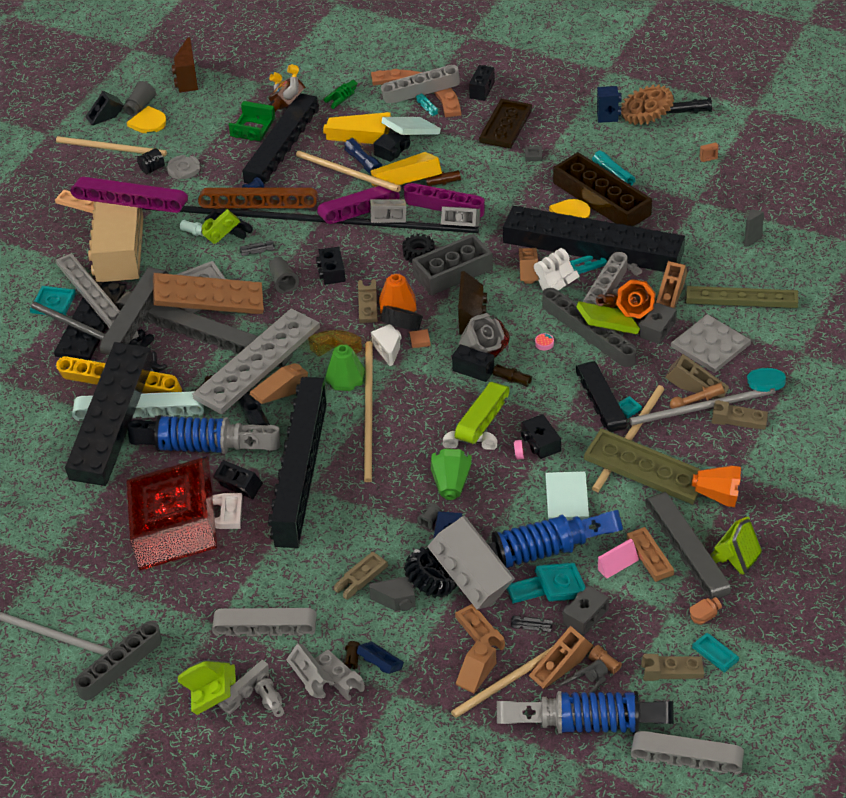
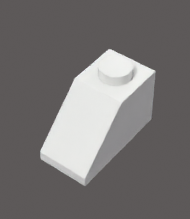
[371,324,402,366]

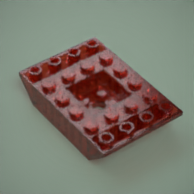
[127,456,217,570]

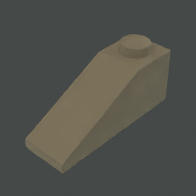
[665,354,729,399]

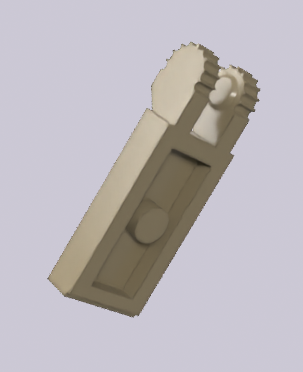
[334,552,388,600]

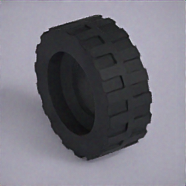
[380,306,423,331]

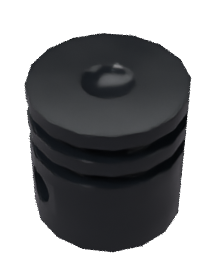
[137,148,165,175]

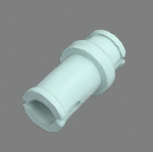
[180,220,204,237]

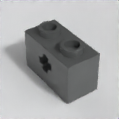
[639,303,677,344]
[562,585,609,636]

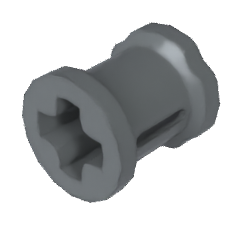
[417,503,443,530]

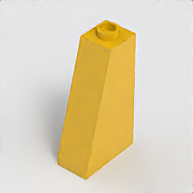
[323,112,391,144]
[370,152,442,187]

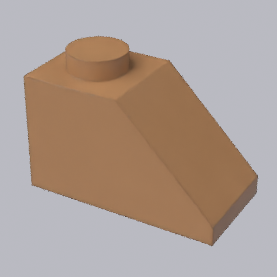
[456,640,496,694]

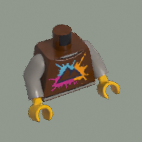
[268,64,306,112]

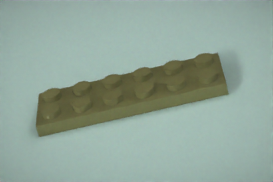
[584,428,701,505]

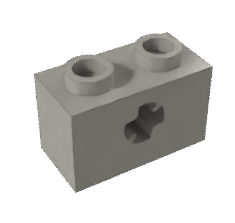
[441,206,480,227]

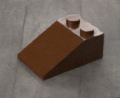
[172,37,198,93]

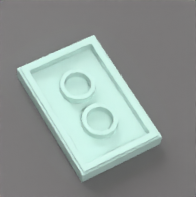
[381,117,441,135]
[546,471,589,520]

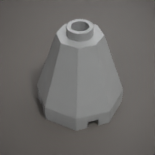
[459,313,505,353]

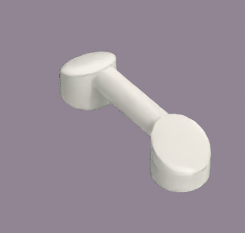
[442,431,498,450]

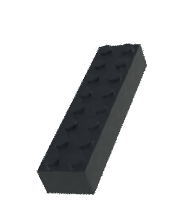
[65,342,154,486]

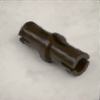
[493,364,532,387]

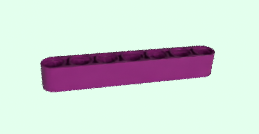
[70,177,188,213]

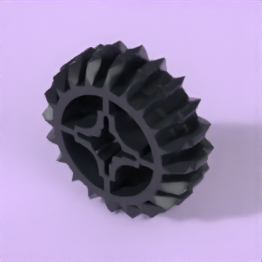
[404,547,457,598]

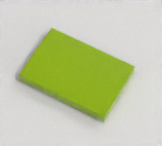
[576,301,640,334]

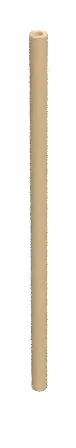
[364,341,373,482]

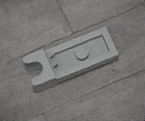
[286,643,334,698]
[314,650,365,701]
[218,660,269,715]

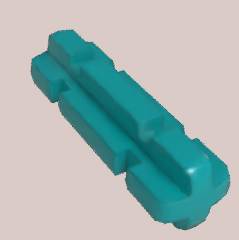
[416,93,438,116]

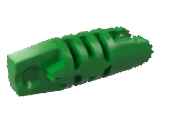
[323,79,358,109]

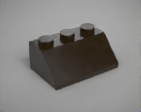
[458,271,487,335]

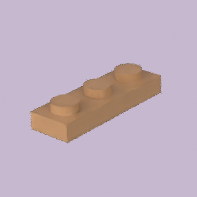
[627,527,674,582]

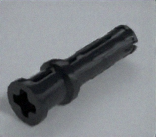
[666,97,712,114]

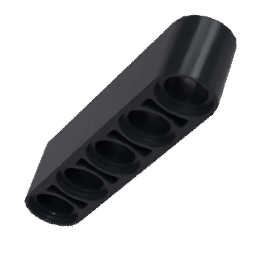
[576,361,627,432]

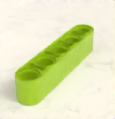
[455,382,510,444]

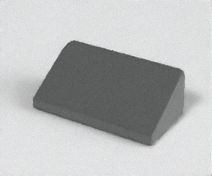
[744,209,764,247]

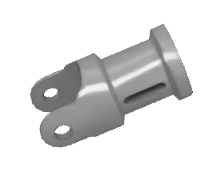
[255,678,284,717]

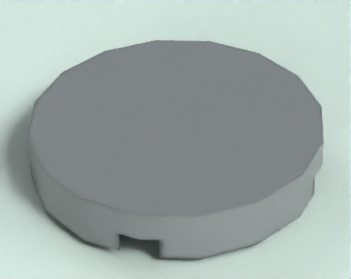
[166,155,200,179]

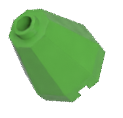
[325,345,365,391]
[430,449,471,500]

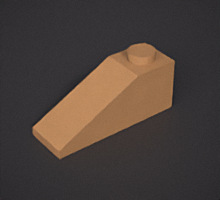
[519,248,539,284]
[656,261,688,309]
[249,363,308,404]
[529,626,594,689]

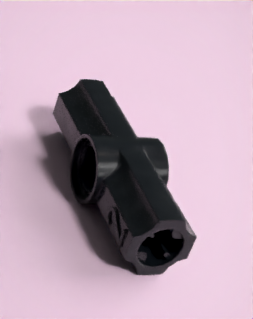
[238,391,270,426]

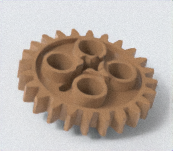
[621,84,674,125]

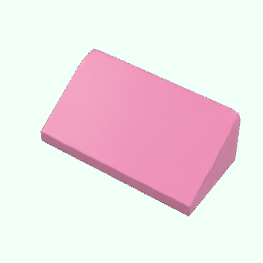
[598,539,639,578]

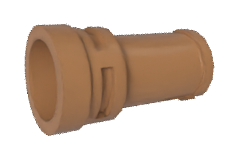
[588,645,622,675]

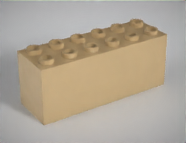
[88,201,143,282]

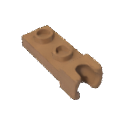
[455,604,505,650]

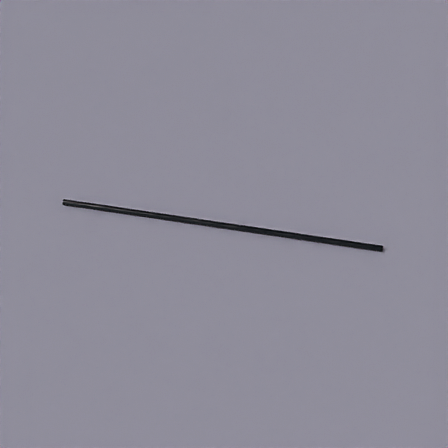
[142,206,479,233]

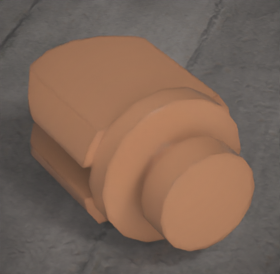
[690,597,722,625]

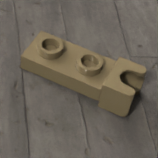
[358,279,378,323]
[711,400,768,430]
[641,654,704,681]

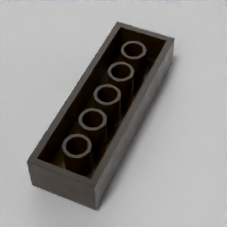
[553,152,652,227]

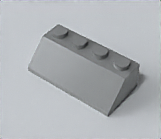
[427,516,515,610]

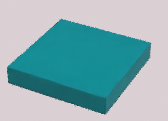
[30,286,76,315]
[535,563,586,602]

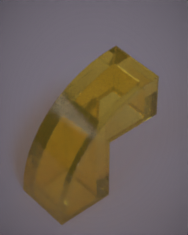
[309,330,362,357]

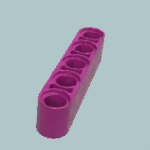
[404,183,485,218]
[317,186,400,224]

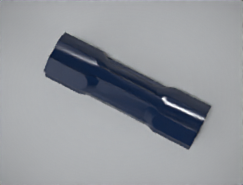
[344,138,382,175]

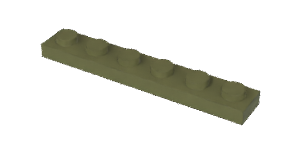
[686,286,798,308]

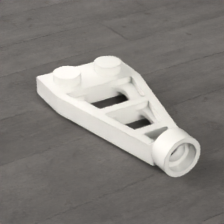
[160,493,243,529]

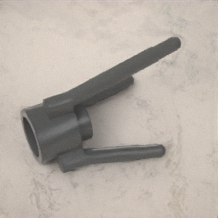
[558,659,608,695]

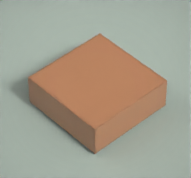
[700,143,719,162]
[409,329,430,348]

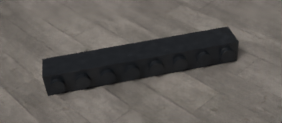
[242,93,319,184]

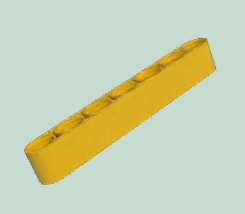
[56,357,182,393]

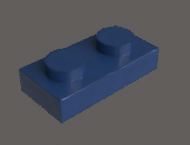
[356,641,404,674]

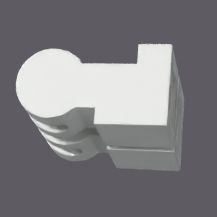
[534,248,580,290]

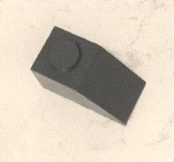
[369,577,416,611]

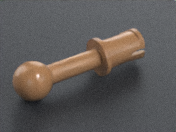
[670,382,725,408]

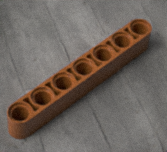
[198,188,318,208]

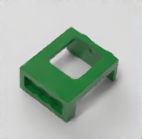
[229,101,275,141]

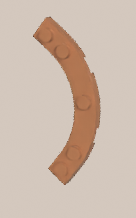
[371,69,461,117]

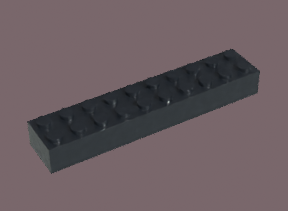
[503,206,685,272]
[268,377,327,548]

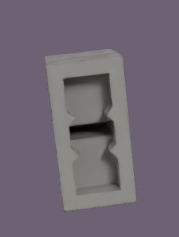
[370,199,406,223]

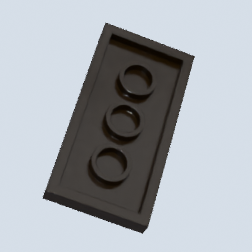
[479,99,532,149]

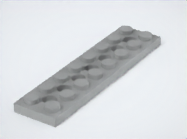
[192,308,320,414]

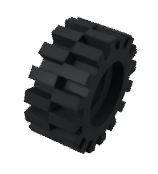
[402,234,435,263]

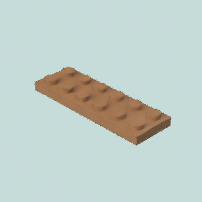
[153,273,264,314]

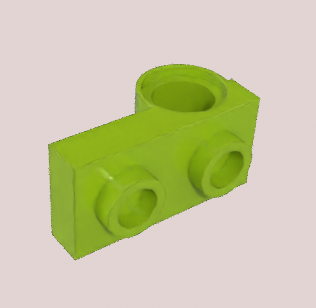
[202,209,240,244]

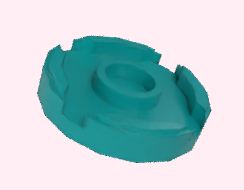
[747,368,786,392]

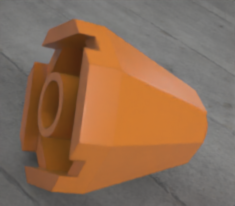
[379,274,417,313]
[616,279,656,319]
[692,465,741,507]

